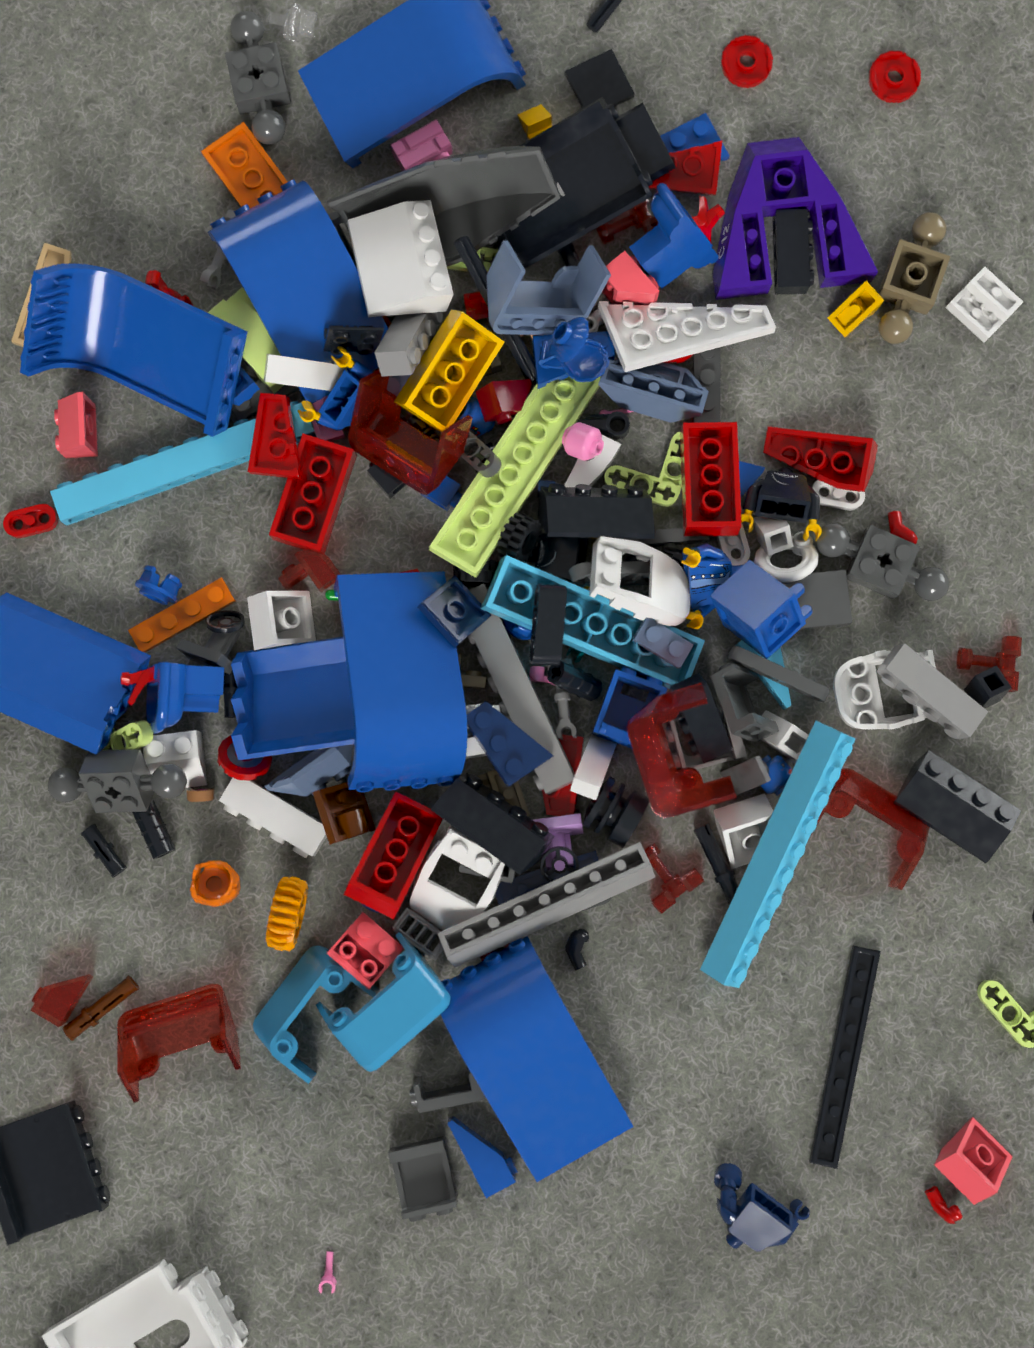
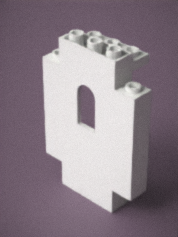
[42,1259,248,1348]

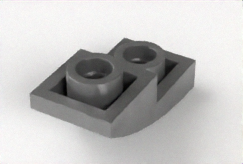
[720,756,771,797]

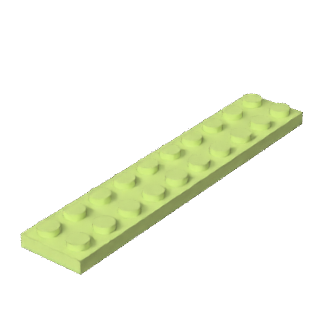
[429,376,601,578]

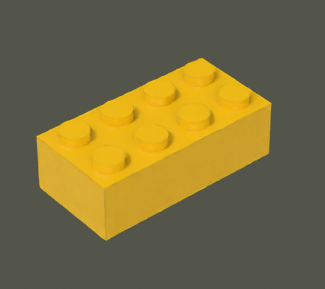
[394,309,504,434]

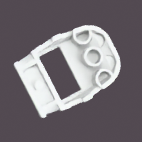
[589,536,690,626]
[833,650,936,729]
[410,825,505,931]

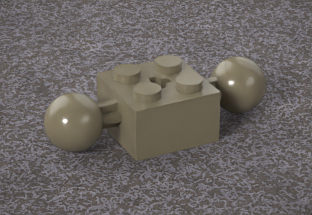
[878,212,951,344]

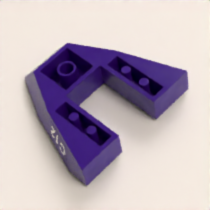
[712,137,878,300]

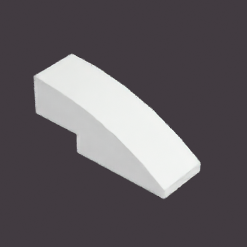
[264,354,347,391]
[564,435,621,487]
[570,734,617,800]

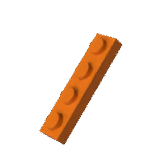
[128,577,236,653]

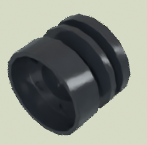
[582,776,651,848]

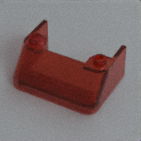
[348,369,473,495]
[627,683,737,818]
[811,768,930,891]
[117,984,241,1103]

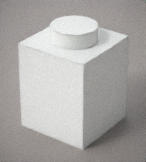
[753,516,793,556]

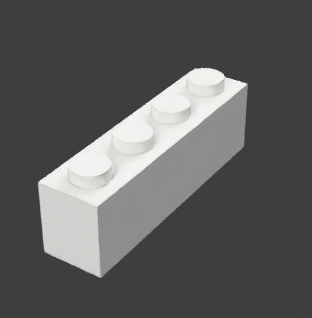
[219,778,327,858]

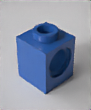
[419,468,463,512]

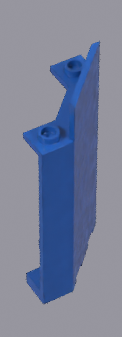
[0,592,151,755]
[231,637,354,760]

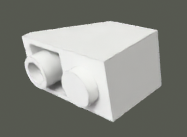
[762,710,809,763]

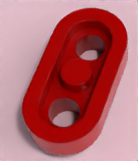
[3,504,59,538]

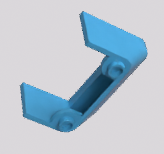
[316,932,451,1072]
[253,945,380,1084]

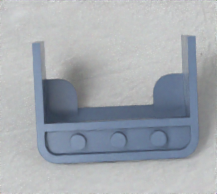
[486,241,611,335]

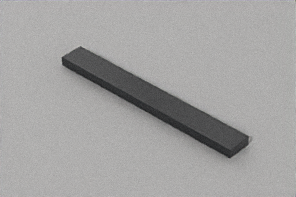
[809,945,881,1169]

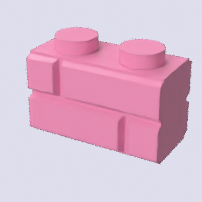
[391,120,452,171]

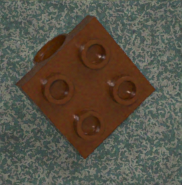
[312,782,376,845]

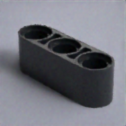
[530,583,567,666]

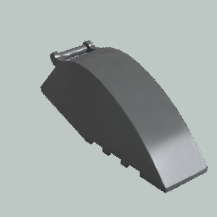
[327,146,561,267]

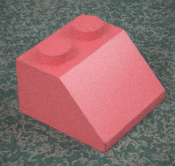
[54,392,98,458]
[934,1117,1013,1205]

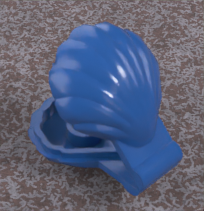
[538,317,610,382]

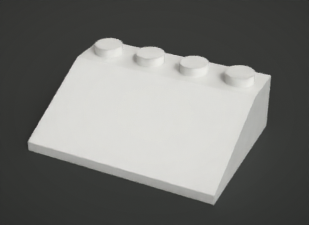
[347,200,453,317]

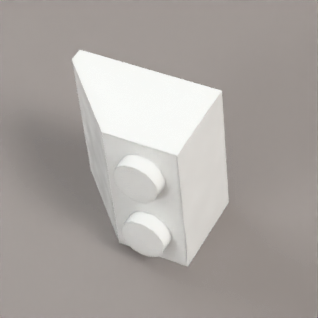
[247,591,316,650]
[143,730,207,788]
[713,793,773,869]

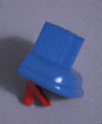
[629,183,725,289]
[120,662,224,734]

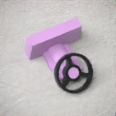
[533,813,583,882]

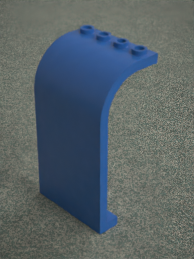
[298,0,526,168]
[208,179,388,404]
[20,263,247,437]
[334,571,467,792]
[441,936,634,1182]

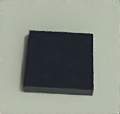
[565,49,635,108]

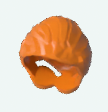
[190,860,241,907]

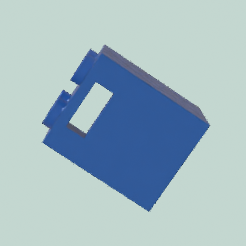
[710,560,812,659]
[591,667,667,752]

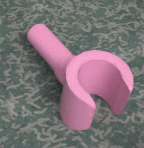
[529,666,554,685]
[318,1251,336,1294]

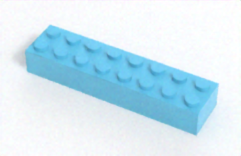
[480,555,705,689]

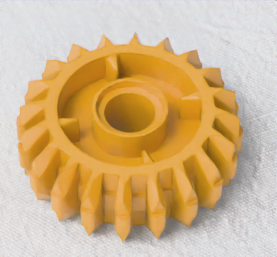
[266,877,308,951]

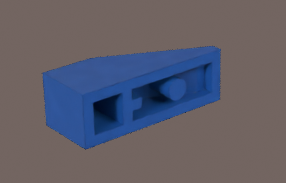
[447,1116,518,1198]

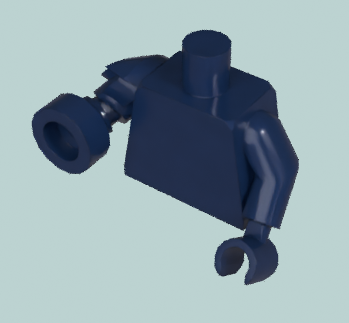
[714,1163,810,1252]

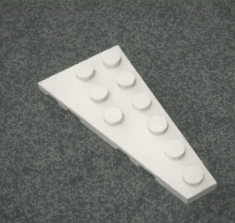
[598,301,776,372]

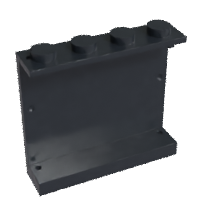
[0,1100,110,1246]

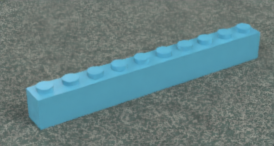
[50,401,316,525]
[700,721,856,988]

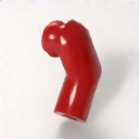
[888,511,918,544]
[925,1186,963,1224]

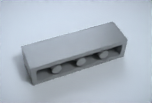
[375,312,443,377]
[876,643,988,739]

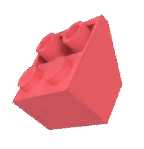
[602,251,659,305]
[327,912,404,990]

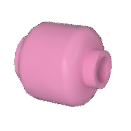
[562,422,604,461]

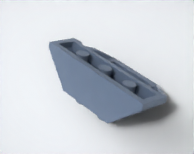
[598,358,709,423]
[265,744,354,797]

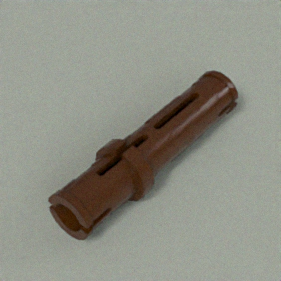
[62,975,139,1041]

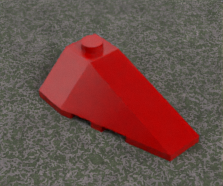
[763,427,878,492]

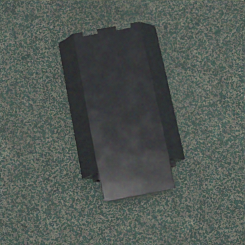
[496,97,676,269]

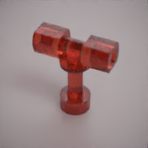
[596,199,658,244]
[956,636,1022,692]
[644,843,704,914]

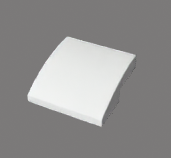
[946,267,1023,343]

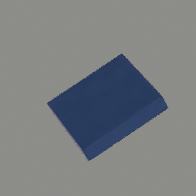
[418,576,492,648]

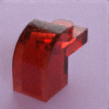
[278,549,341,593]

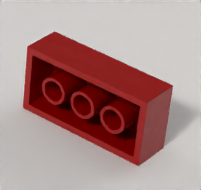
[680,422,742,536]
[269,433,357,556]
[344,791,443,919]

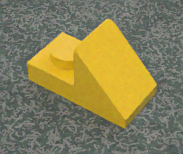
[517,104,552,140]
[828,281,884,338]

